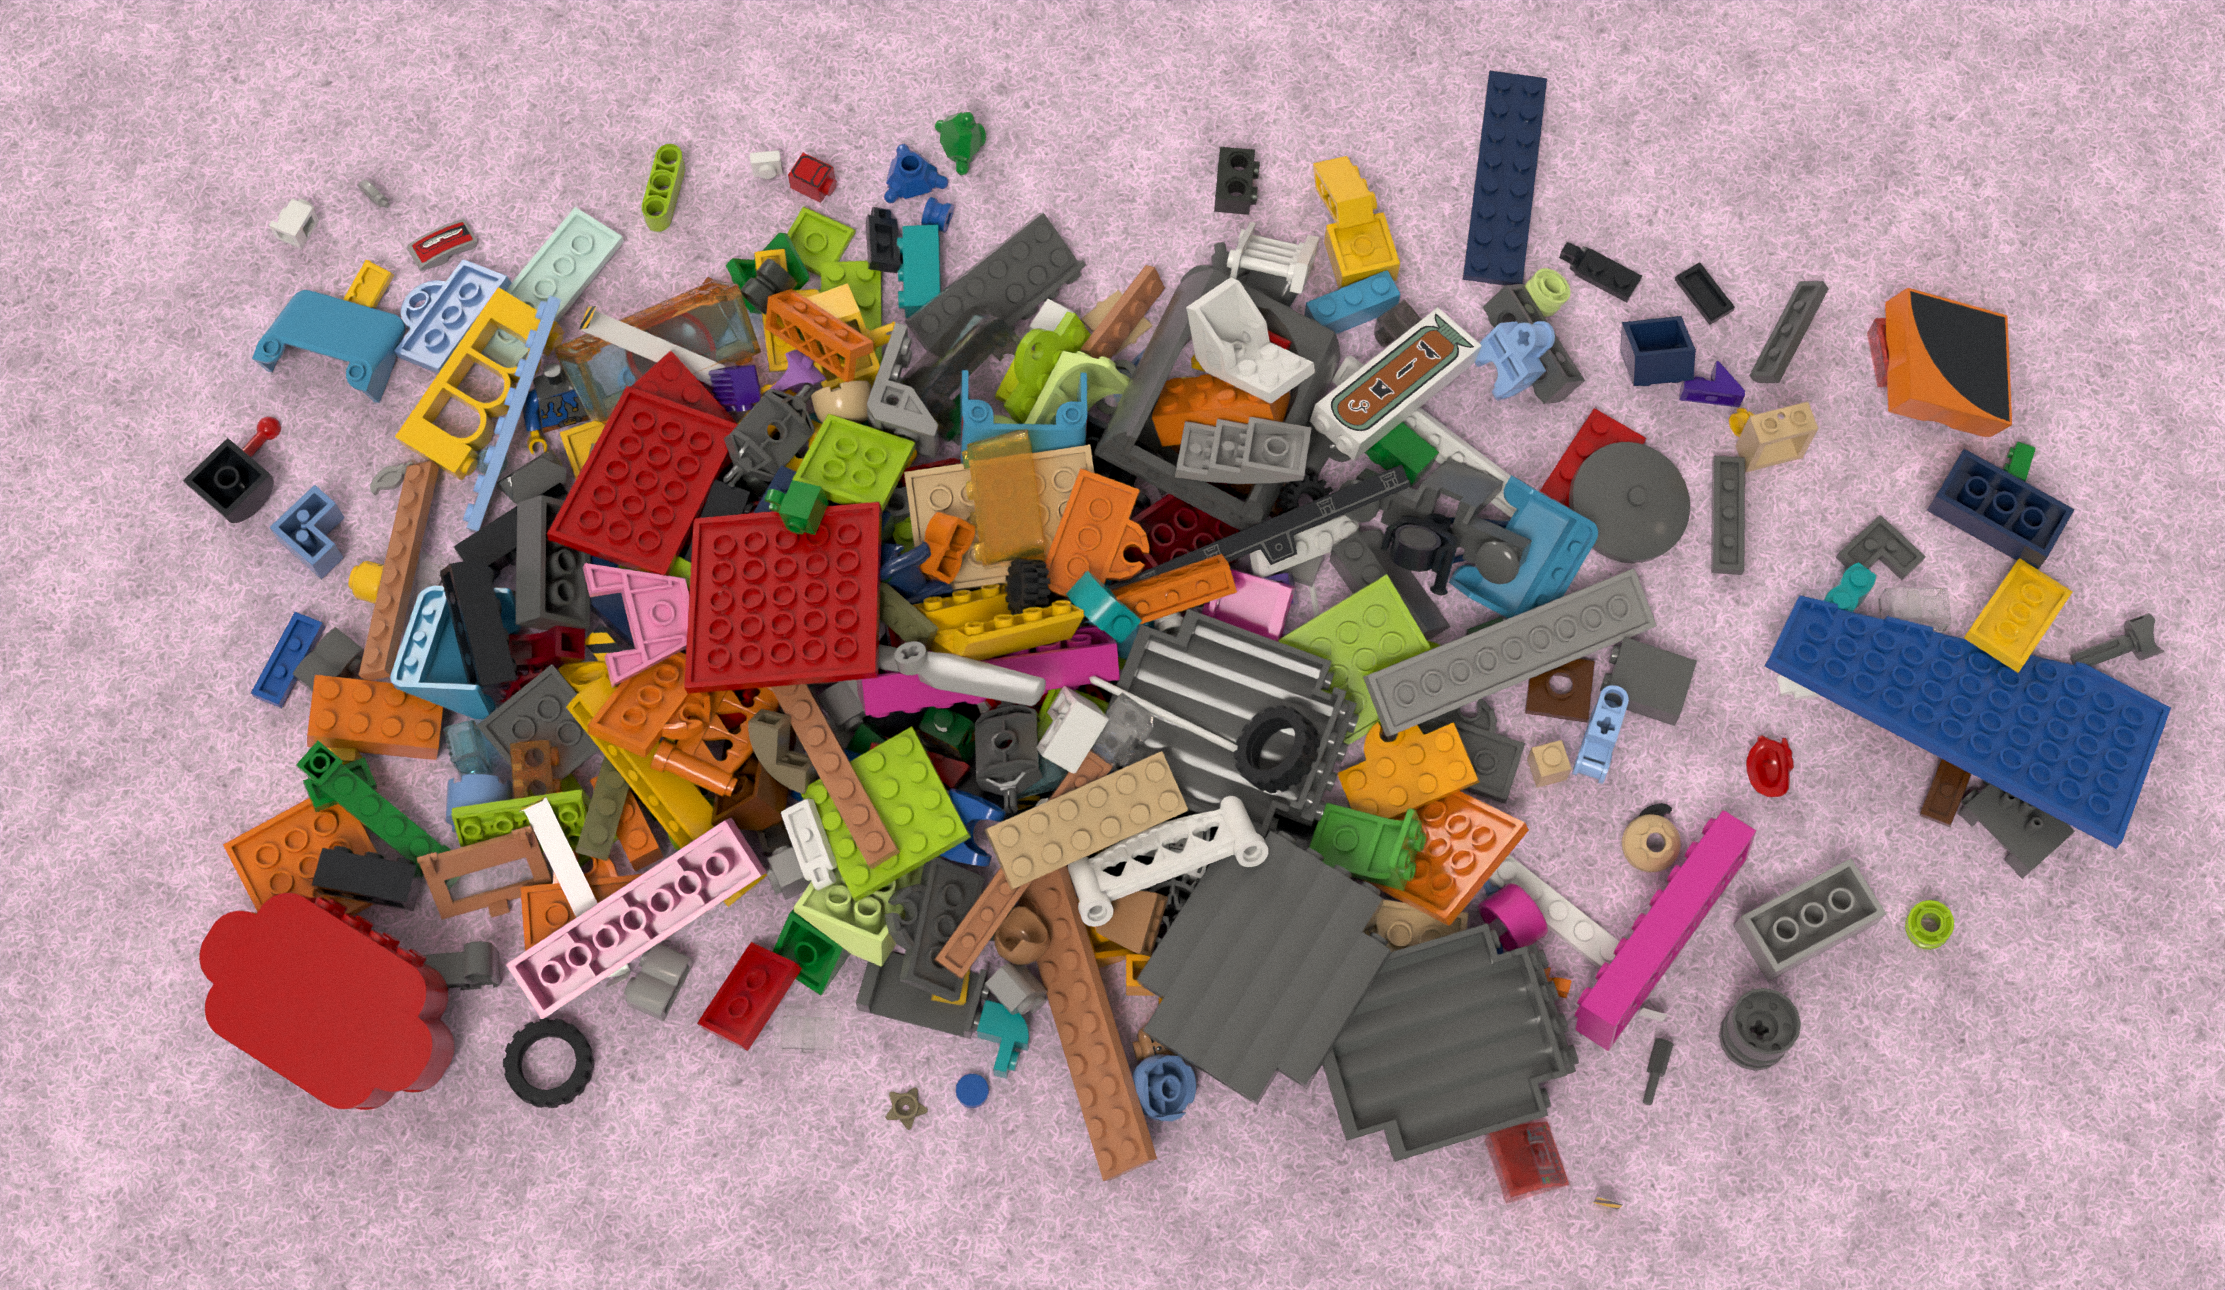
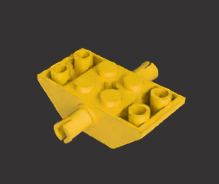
[780,283,895,390]

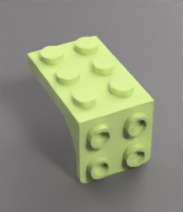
[1024,351,1130,425]

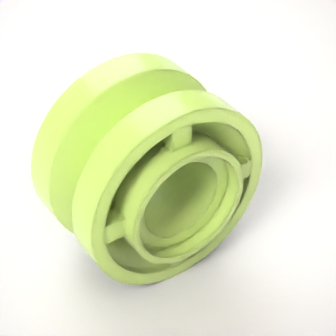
[1524,268,1570,317]

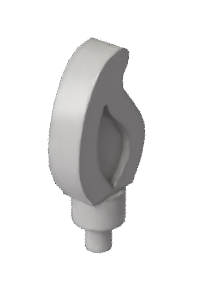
[357,179,390,208]
[370,461,414,496]

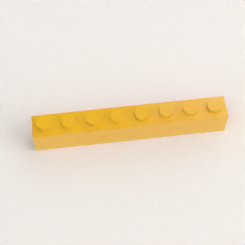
[566,675,767,907]

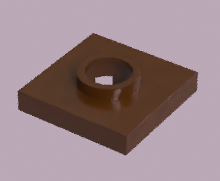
[1525,659,1595,723]

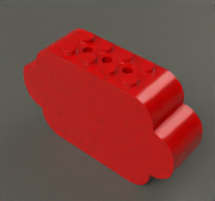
[199,893,454,1110]

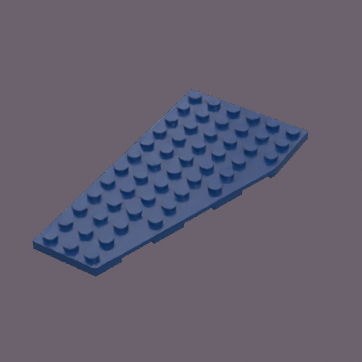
[1764,595,2171,849]

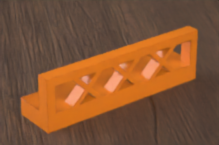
[765,289,874,382]
[1111,554,1237,625]

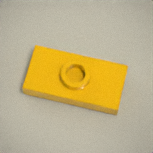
[343,259,394,309]

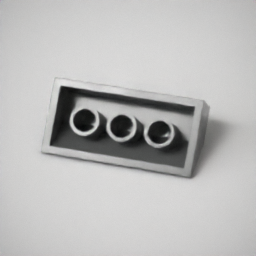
[516,495,590,630]
[1329,529,1450,641]

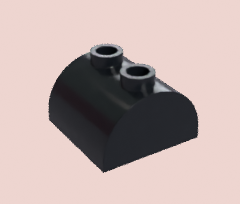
[183,438,274,523]

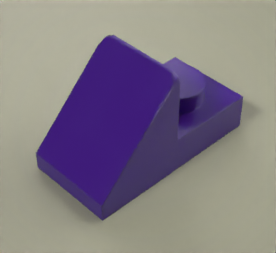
[1679,361,1745,408]

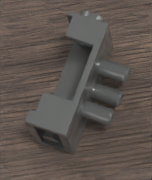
[1958,781,2075,879]

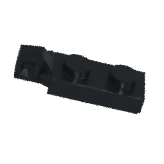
[1559,242,1642,303]

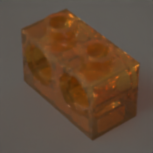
[510,740,562,799]

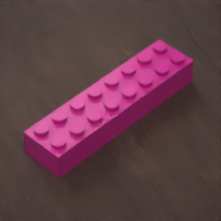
[856,625,1120,718]
[1574,810,1757,1051]

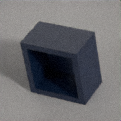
[1620,316,1696,386]

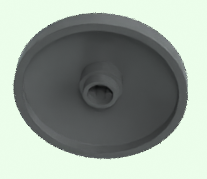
[1569,442,1690,563]

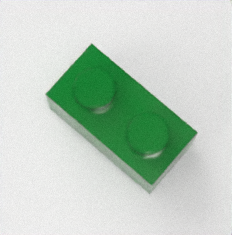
[2002,442,2036,482]

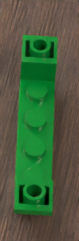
[296,740,460,890]

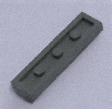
[1749,281,1829,383]
[1711,455,1745,575]

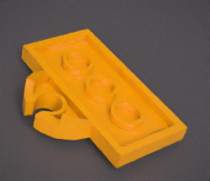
[1337,722,1480,820]

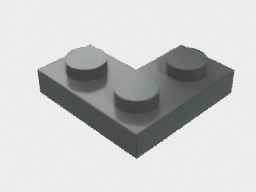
[1836,515,1926,580]

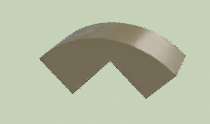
[748,709,818,794]

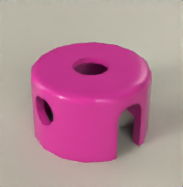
[1478,882,1548,952]

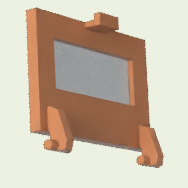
[417,825,553,920]

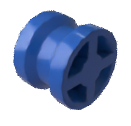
[921,197,954,233]

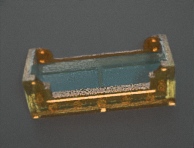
[554,280,761,424]

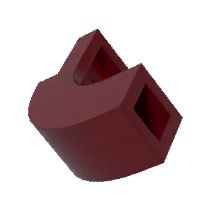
[508,625,585,671]

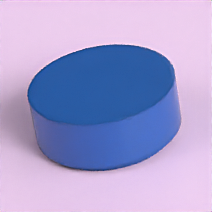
[956,1074,989,1108]

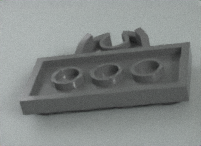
[1392,699,1525,804]
[885,857,985,1002]

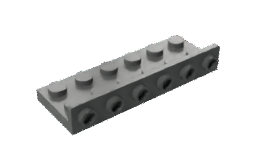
[905,212,1086,375]

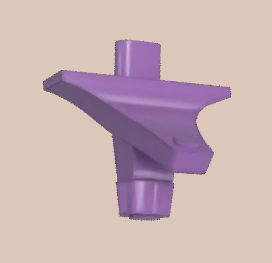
[771,349,826,394]

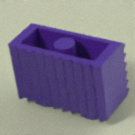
[708,365,762,412]

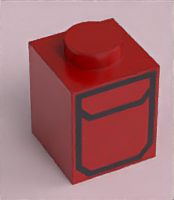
[788,152,837,203]

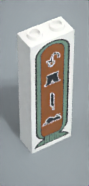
[1310,307,1482,461]

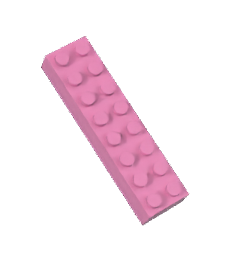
[506,818,767,1019]

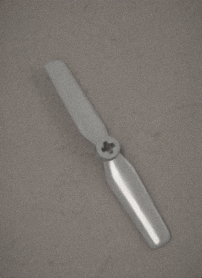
[878,641,1046,706]

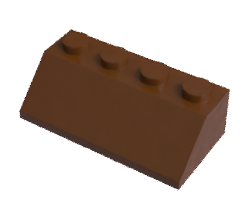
[711,709,796,831]

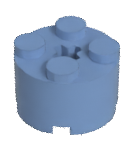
[446,774,513,833]

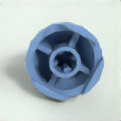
[1132,1054,1196,1122]

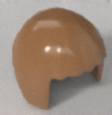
[994,906,1049,965]

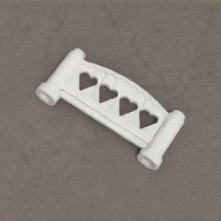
[1068,796,1268,927]

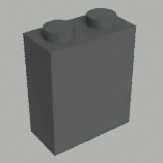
[1600,637,1697,726]

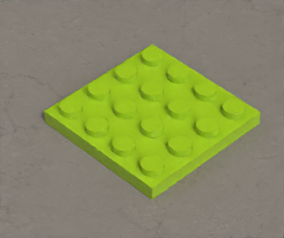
[1278,574,1432,744]
[801,727,971,902]

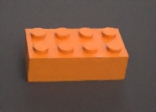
[1152,374,1291,446]
[307,675,443,760]

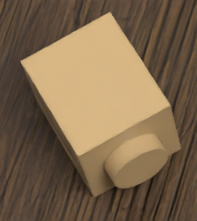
[1527,740,1572,788]

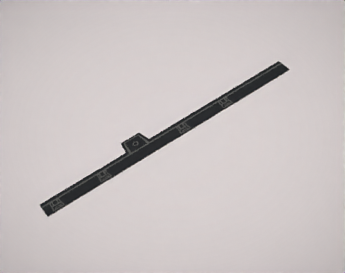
[1071,465,1411,624]

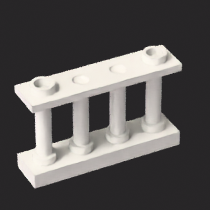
[1227,222,1320,294]

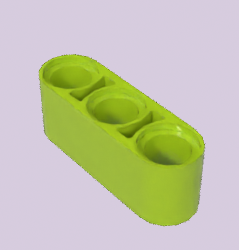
[641,144,685,232]

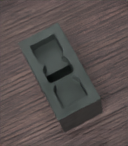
[1214,147,1260,215]

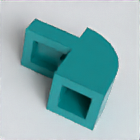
[1066,570,1142,644]
[977,1000,1029,1079]

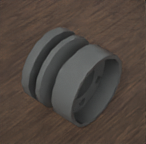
[1719,988,1801,1071]

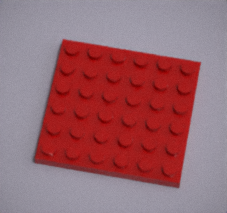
[684,502,882,694]

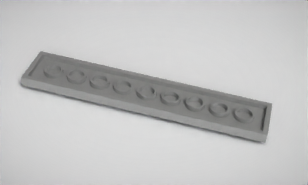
[1363,568,1657,737]

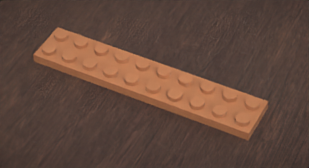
[1018,865,1157,1181]

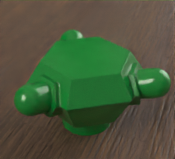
[935,112,986,175]

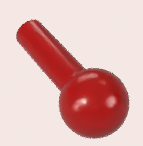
[242,416,281,457]

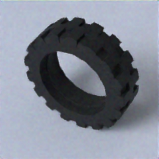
[1234,705,1320,794]
[503,1018,594,1108]

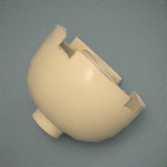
[811,381,872,424]

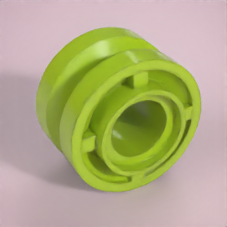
[1905,900,1954,950]

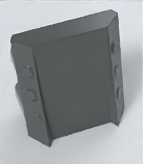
[497,450,566,504]

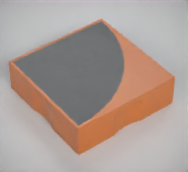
[1885,288,2012,437]

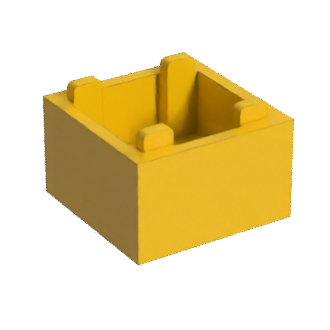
[1324,212,1400,289]

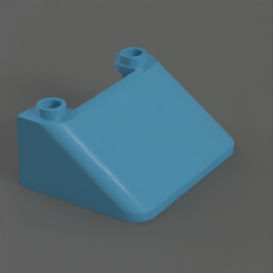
[252,290,405,403]
[1448,475,1598,618]
[390,586,522,720]

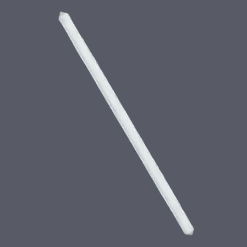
[1089,676,1238,752]

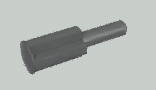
[1643,1038,1674,1106]

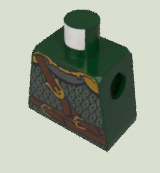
[916,706,975,764]

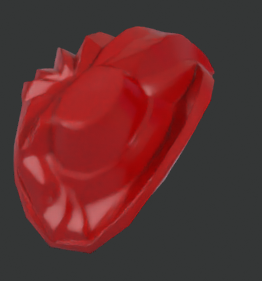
[1746,735,1794,797]

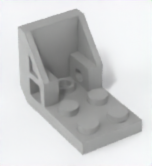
[867,322,939,459]

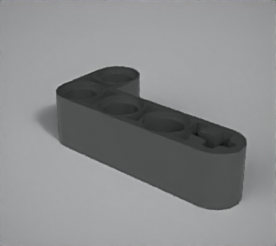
[424,941,500,991]

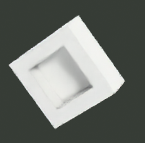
[750,150,783,179]

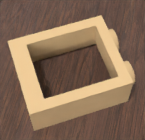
[1735,402,1819,473]

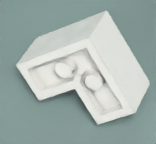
[1036,686,1109,773]

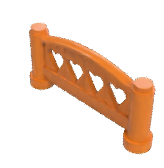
[650,687,780,797]

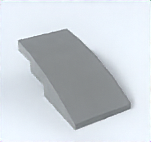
[1175,417,1311,484]

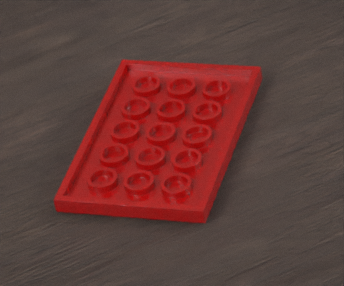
[547,386,738,576]

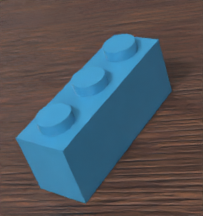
[1304,270,1401,334]

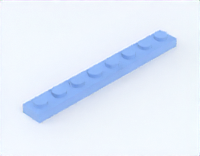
[463,295,561,532]

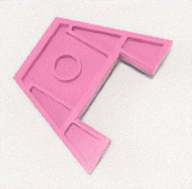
[583,563,689,687]

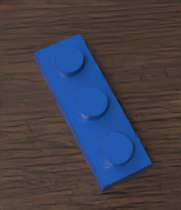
[251,612,325,709]

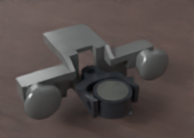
[1339,458,1532,596]

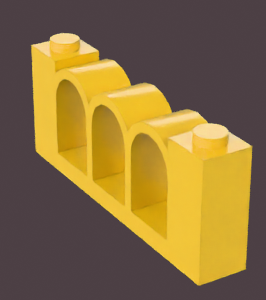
[395,287,565,481]

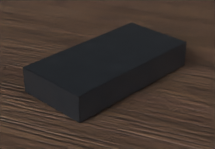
[1675,262,1735,325]

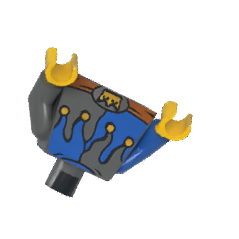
[522,363,612,455]

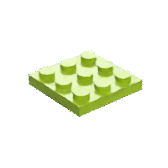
[792,414,915,513]

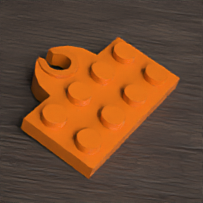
[1045,468,1150,599]
[588,652,711,758]
[520,850,642,951]

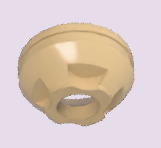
[1621,814,1681,873]

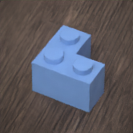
[269,485,345,579]

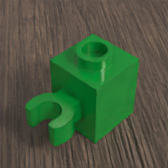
[764,480,829,535]

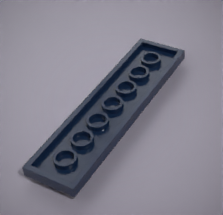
[1462,70,1547,286]

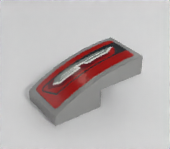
[407,219,478,271]

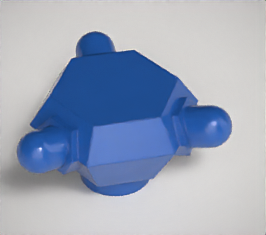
[884,144,949,204]

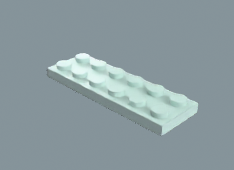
[481,207,624,368]

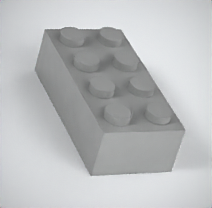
[1734,858,1887,982]

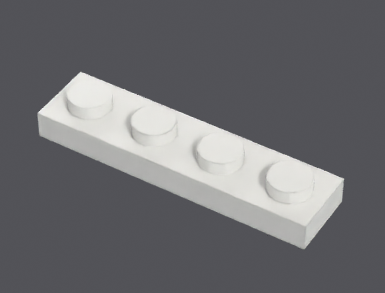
[1250,515,1360,577]

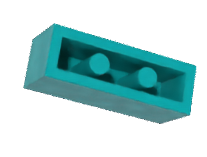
[897,225,941,319]

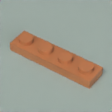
[1080,265,1165,359]

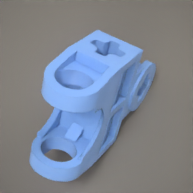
[1475,321,1555,401]
[1572,685,1629,784]

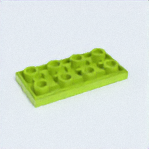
[451,789,587,852]

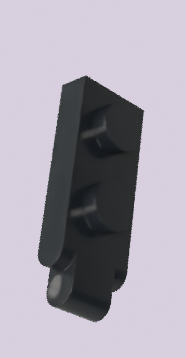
[866,207,900,274]

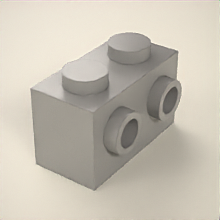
[766,845,811,900]

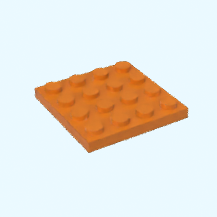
[1361,791,1529,926]
[223,798,378,916]

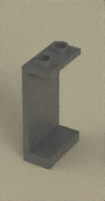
[856,952,990,1039]

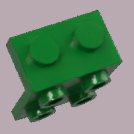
[725,233,809,314]

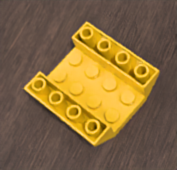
[913,584,1084,661]

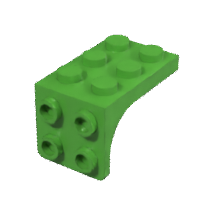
[1309,802,1426,891]

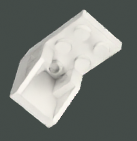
[1186,277,1315,403]

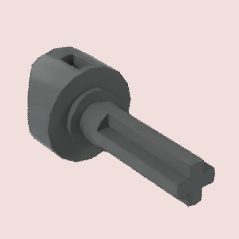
[2070,613,2165,667]

